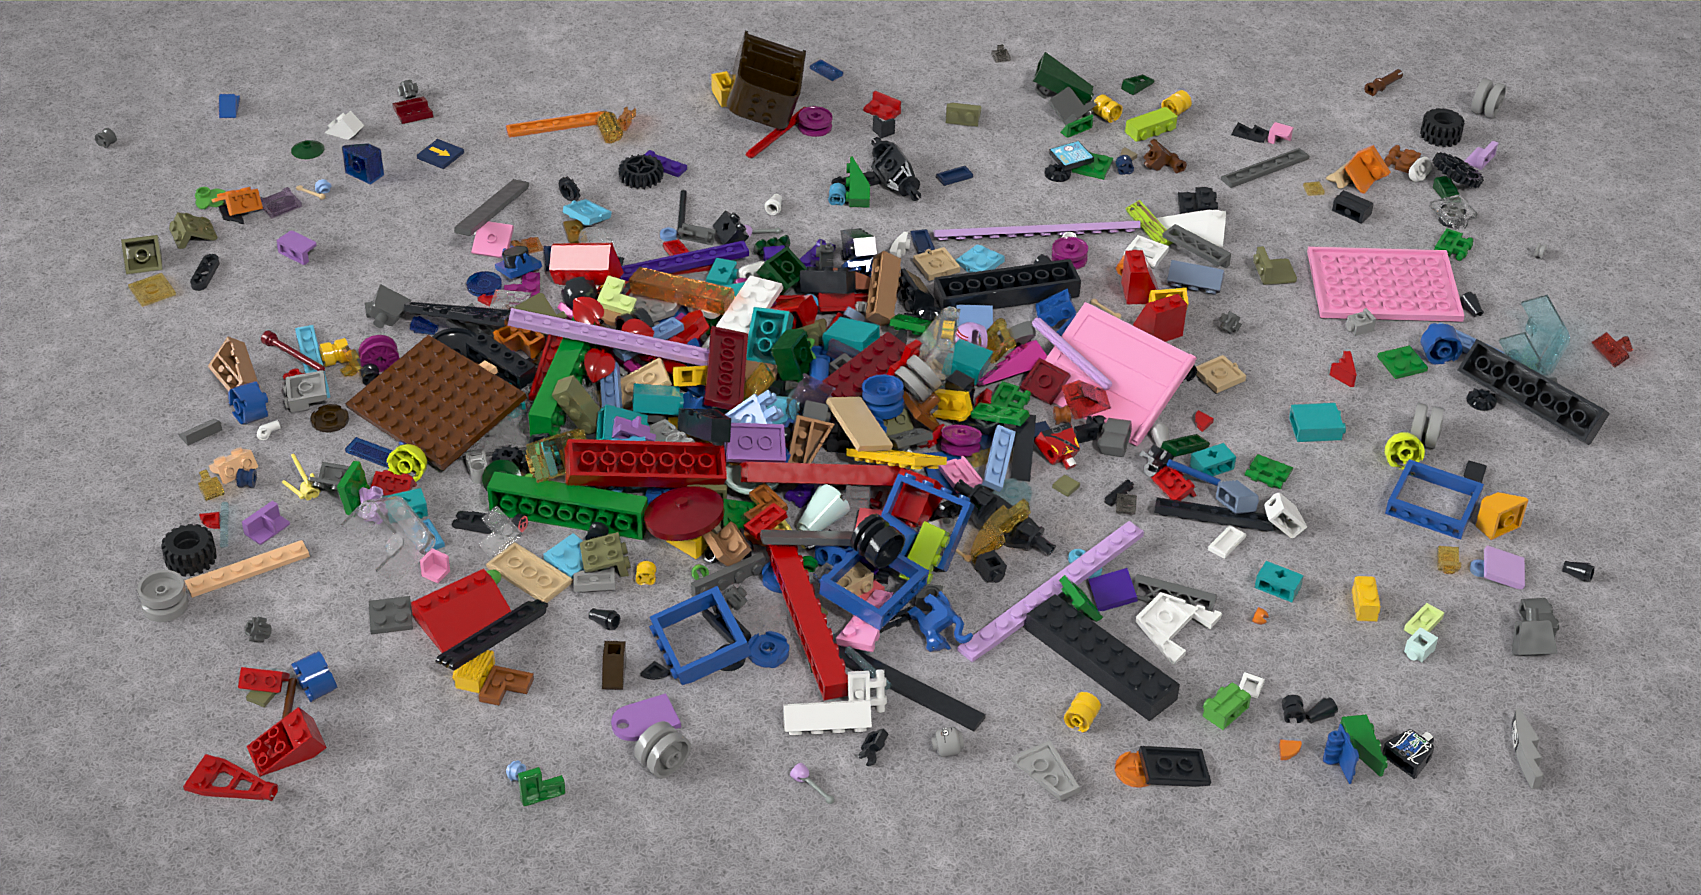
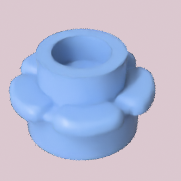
[315,179,332,194]
[506,760,526,781]

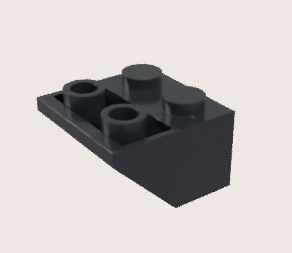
[898,268,934,314]

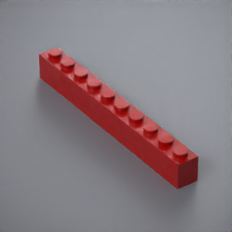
[766,545,848,701]

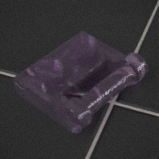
[260,187,302,219]

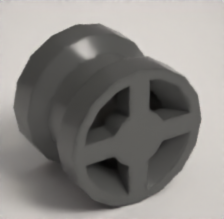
[95,128,117,148]

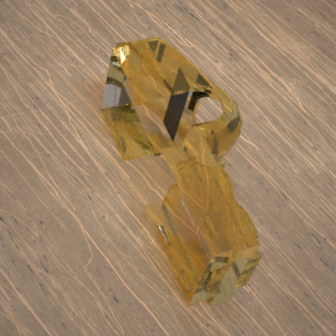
[525,428,587,483]

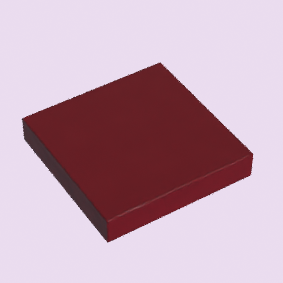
[1019,358,1071,405]

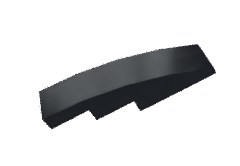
[1011,415,1036,482]

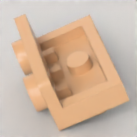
[209,447,258,484]

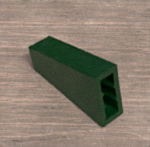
[1033,52,1094,105]

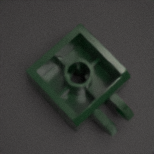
[756,246,807,295]
[771,329,814,381]

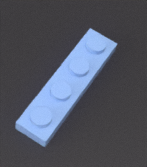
[982,425,1016,492]

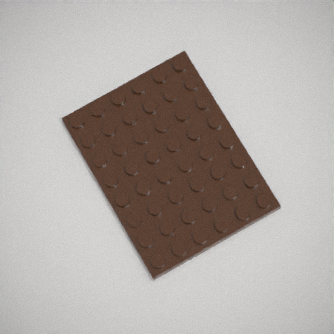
[345,335,527,471]

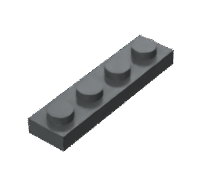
[691,552,765,597]

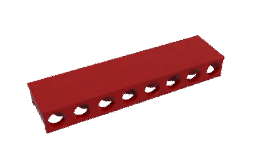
[740,462,901,486]

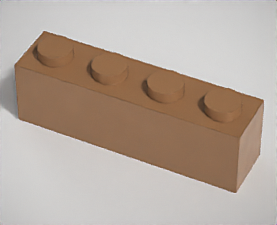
[865,251,901,326]

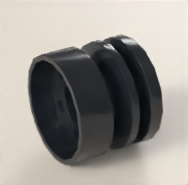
[850,514,905,569]

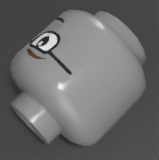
[931,727,964,757]

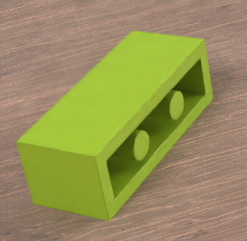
[1125,107,1178,142]
[899,521,950,584]

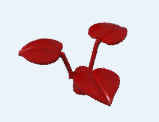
[573,297,654,383]

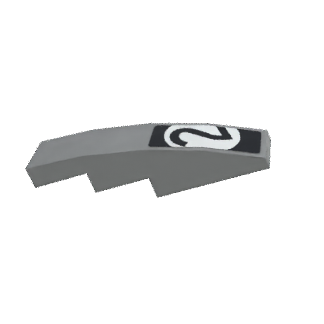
[1512,708,1544,789]

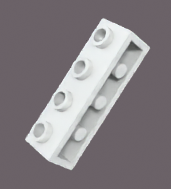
[783,700,872,735]

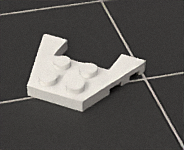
[1135,592,1222,665]

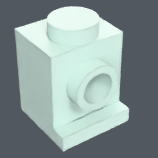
[1404,627,1438,662]

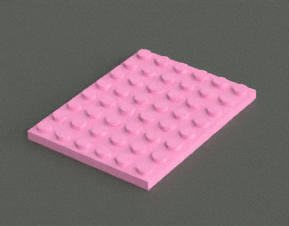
[1307,247,1464,322]

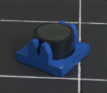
[495,245,542,279]

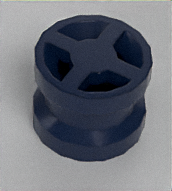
[1116,155,1134,175]
[236,468,257,488]

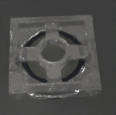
[1429,195,1478,231]

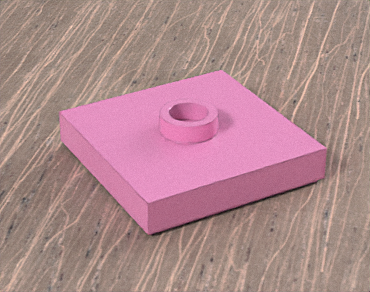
[471,221,514,259]

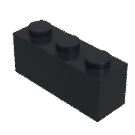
[800,266,856,294]

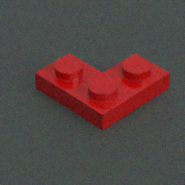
[886,339,922,377]

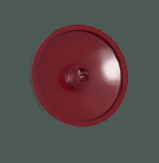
[644,486,725,541]

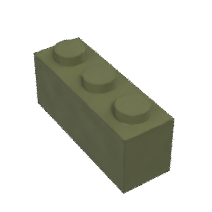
[552,375,600,435]

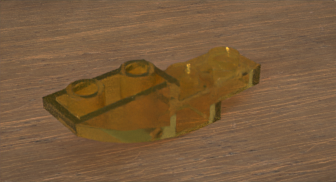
[970,498,1031,565]

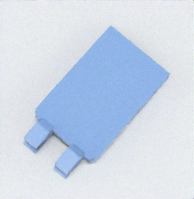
[724,390,784,456]

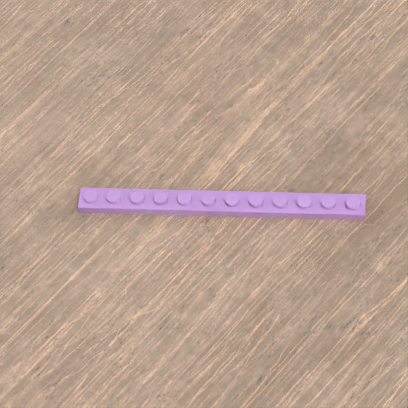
[933,221,1140,240]
[508,308,709,366]
[957,521,1144,662]

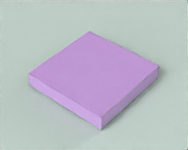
[1484,545,1525,589]

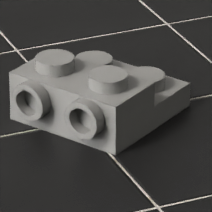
[283,370,327,413]

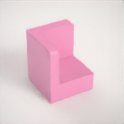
[1268,122,1293,144]
[420,548,450,583]

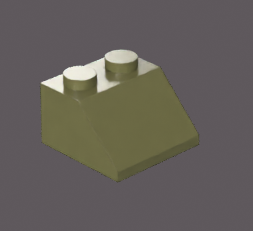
[121,235,163,274]

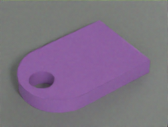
[611,693,681,741]

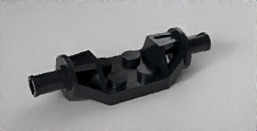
[871,137,921,201]
[954,479,1056,556]

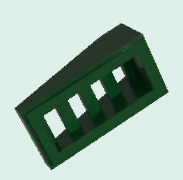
[1121,74,1155,95]
[1433,176,1464,204]

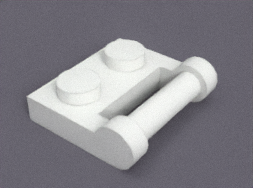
[1124,235,1169,269]

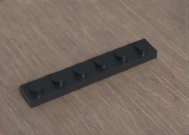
[1154,497,1273,532]

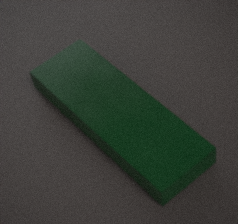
[1161,434,1210,457]

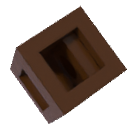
[1143,141,1172,171]

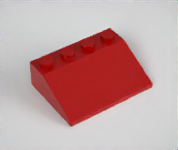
[411,568,512,653]

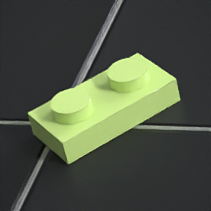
[1404,603,1444,640]

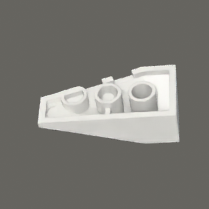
[1157,210,1226,247]

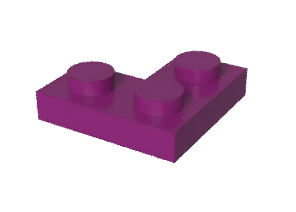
[504,272,540,300]

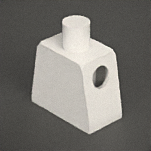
[1264,493,1307,538]

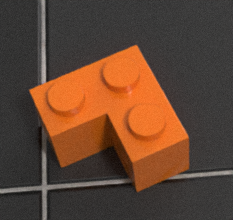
[493,324,546,359]

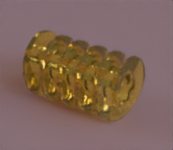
[596,111,623,143]

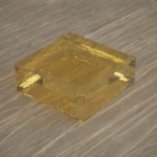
[1303,181,1325,196]

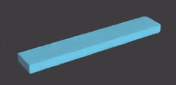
[295,325,330,398]

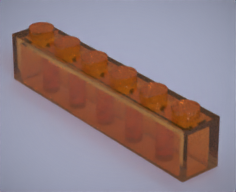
[629,267,735,315]

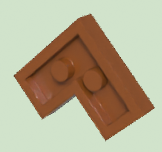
[744,483,788,522]
[479,665,534,706]

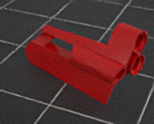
[638,309,710,386]

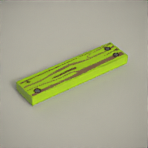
[1125,200,1173,246]

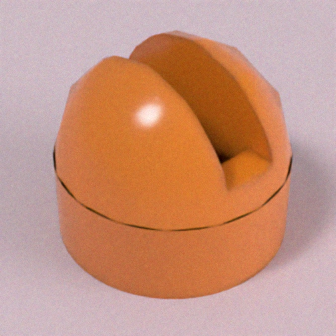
[1252,607,1269,625]

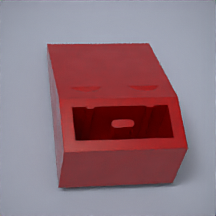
[247,707,327,777]

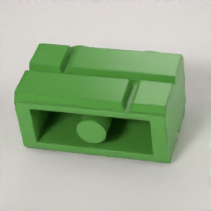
[1203,682,1251,730]

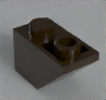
[602,641,627,690]

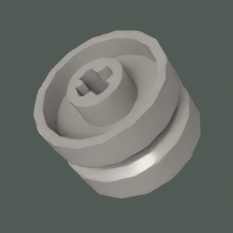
[1471,78,1507,119]
[894,354,942,402]
[1410,402,1444,449]
[137,570,189,622]
[634,721,691,779]

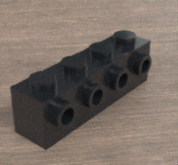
[466,332,536,390]

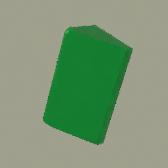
[1060,114,1094,138]

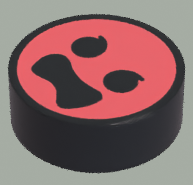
[511,513,528,534]

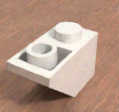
[325,111,364,140]

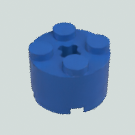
[1420,323,1463,365]
[228,381,268,425]
[291,651,338,702]

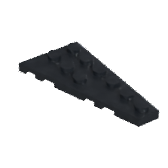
[404,301,511,327]

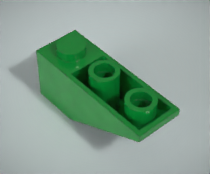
[846,156,870,208]
[1340,714,1388,777]

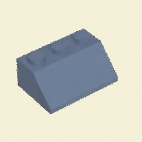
[1167,260,1225,295]

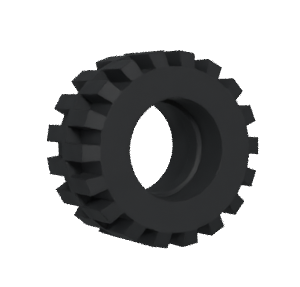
[1420,108,1465,147]
[161,524,217,577]

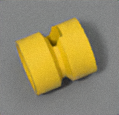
[1161,90,1192,116]
[1092,94,1123,123]
[319,338,351,367]
[1064,692,1101,733]

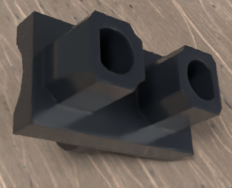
[1139,444,1174,477]

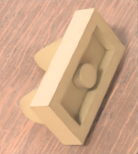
[1326,160,1352,188]

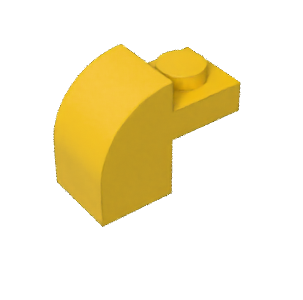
[673,366,707,386]

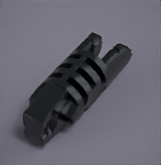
[935,500,963,518]

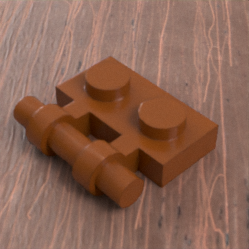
[1384,145,1421,174]

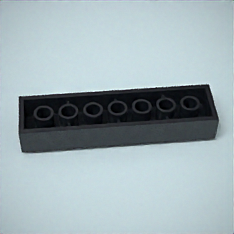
[933,259,1081,316]
[1457,339,1610,445]
[1025,594,1180,722]

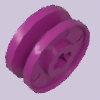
[798,106,833,137]
[1051,237,1088,270]
[358,335,399,373]
[940,425,982,456]

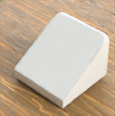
[1239,672,1265,698]

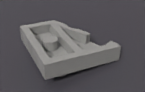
[574,566,615,592]

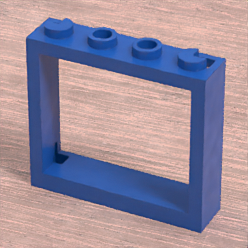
[1385,459,1484,540]
[881,473,975,572]
[819,550,929,631]
[649,586,752,685]

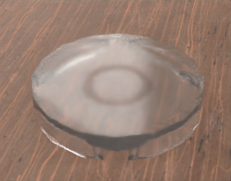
[578,227,613,243]

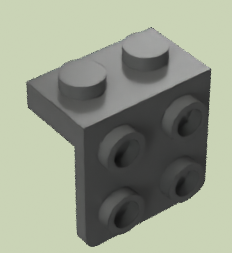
[1049,87,1097,125]
[308,461,350,491]

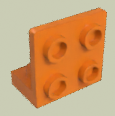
[1345,145,1391,194]
[212,187,263,216]

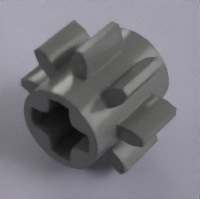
[398,80,419,99]
[1219,311,1242,333]
[723,585,748,611]
[245,616,272,642]

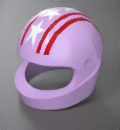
[954,322,988,348]

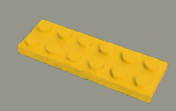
[846,448,947,469]

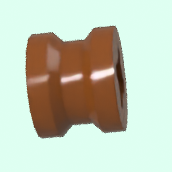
[1053,405,1071,425]

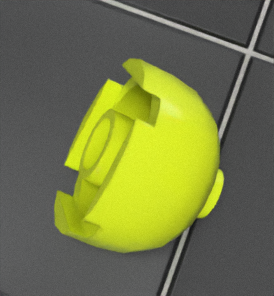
[1384,432,1425,470]
[387,444,427,482]

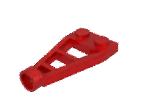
[183,754,278,801]

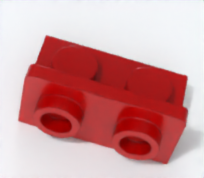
[863,91,901,120]
[1151,465,1197,501]
[370,470,417,497]
[238,667,290,693]

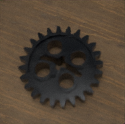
[1432,152,1484,188]

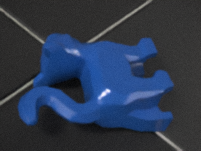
[908,591,973,652]

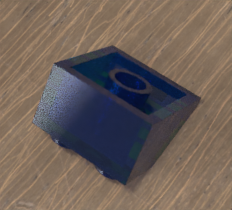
[342,143,384,185]

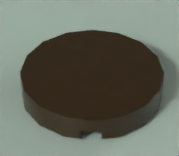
[310,404,349,433]

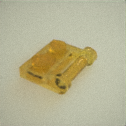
[979,318,1016,363]

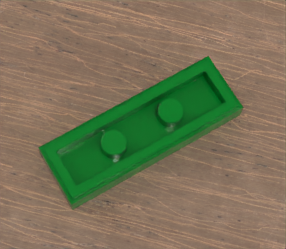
[970,403,1030,426]

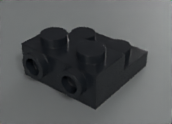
[1177,187,1218,214]

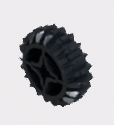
[618,154,664,190]

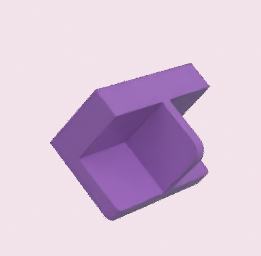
[276,230,317,265]
[612,416,656,441]
[242,500,290,545]

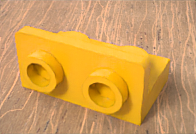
[933,389,973,422]

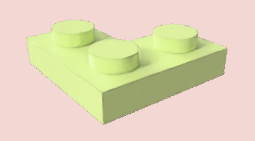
[597,276,637,314]

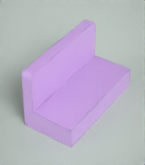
[1464,141,1498,170]

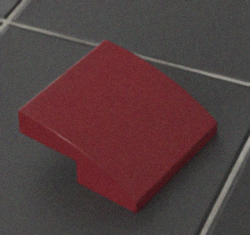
[392,96,434,124]

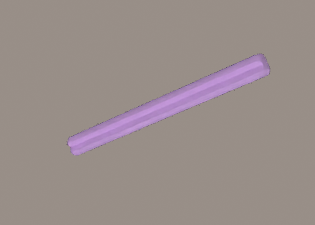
[1032,318,1112,390]

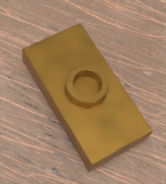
[563,219,587,243]

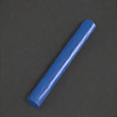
[1167,459,1221,486]

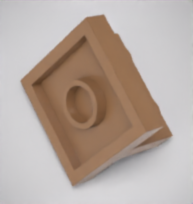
[703,522,751,566]

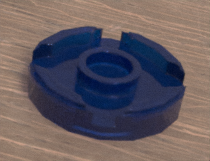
[466,271,502,297]

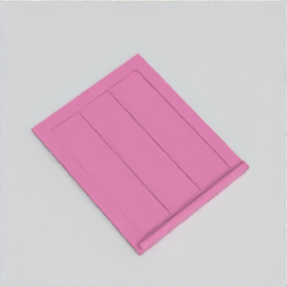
[1045,302,1197,447]

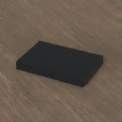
[1138,746,1211,787]

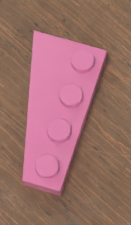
[836,589,894,652]

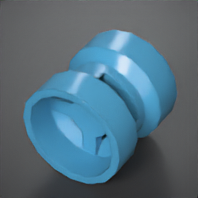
[828,183,846,206]

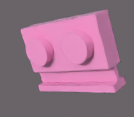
[939,456,982,494]

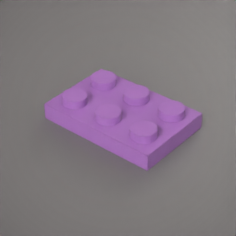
[726,423,786,463]

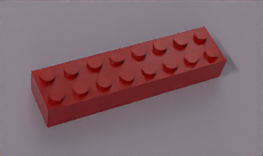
[564,439,727,488]

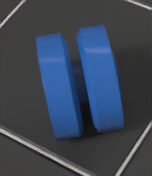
[862,374,904,420]

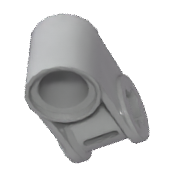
[465,450,487,484]

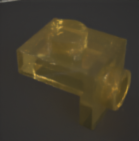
[340,345,361,377]
[1437,546,1461,574]

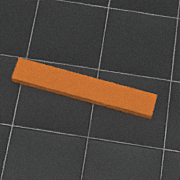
[506,111,606,138]

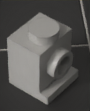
[1346,308,1376,336]

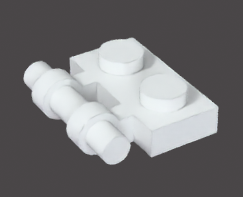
[848,669,887,713]

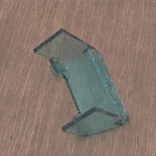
[1499,294,1570,376]

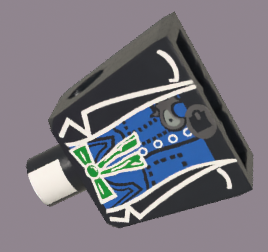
[1382,729,1434,779]

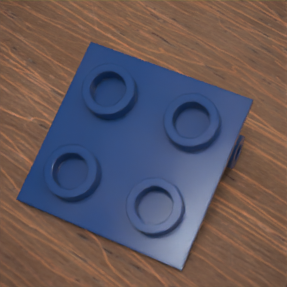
[1323,724,1359,784]

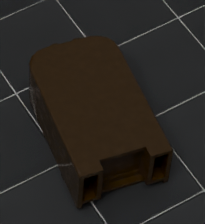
[727,30,806,129]

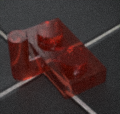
[1592,332,1633,368]

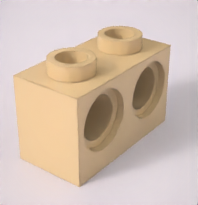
[837,561,874,596]

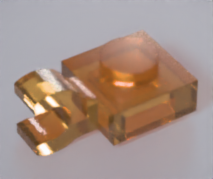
[618,107,636,131]
[510,237,543,254]

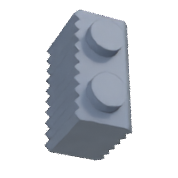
[1216,480,1259,514]

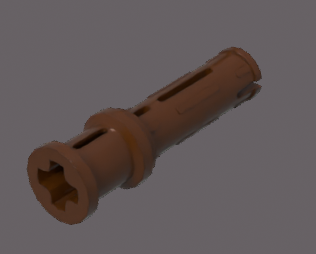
[1364,69,1403,96]
[1148,139,1187,174]

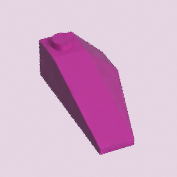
[977,340,1047,386]

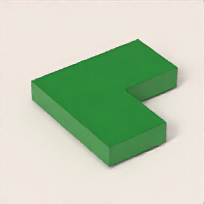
[518,767,566,807]

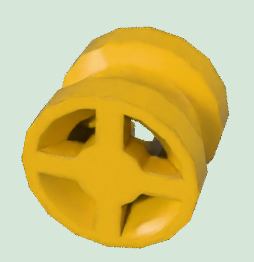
[635,561,656,585]

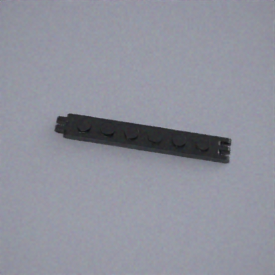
[436,599,548,671]

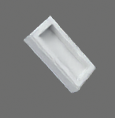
[1208,525,1246,559]

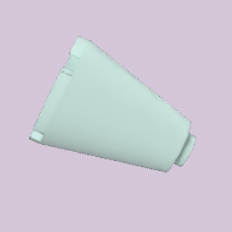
[797,484,850,531]

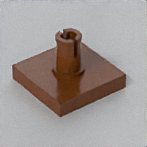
[903,391,943,431]

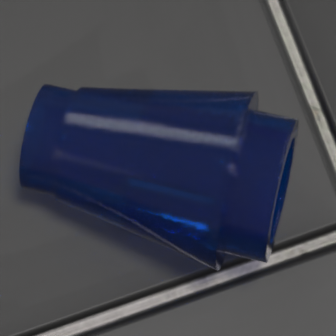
[410,316,439,335]

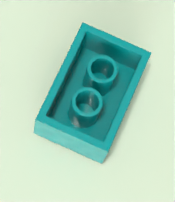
[746,307,794,365]

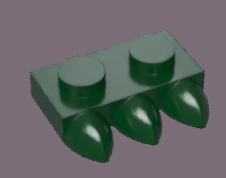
[753,235,791,256]

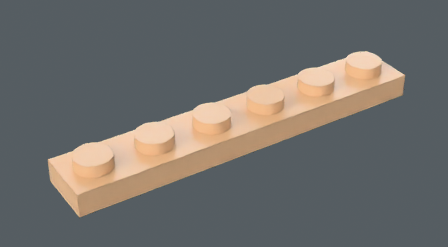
[184,540,310,597]

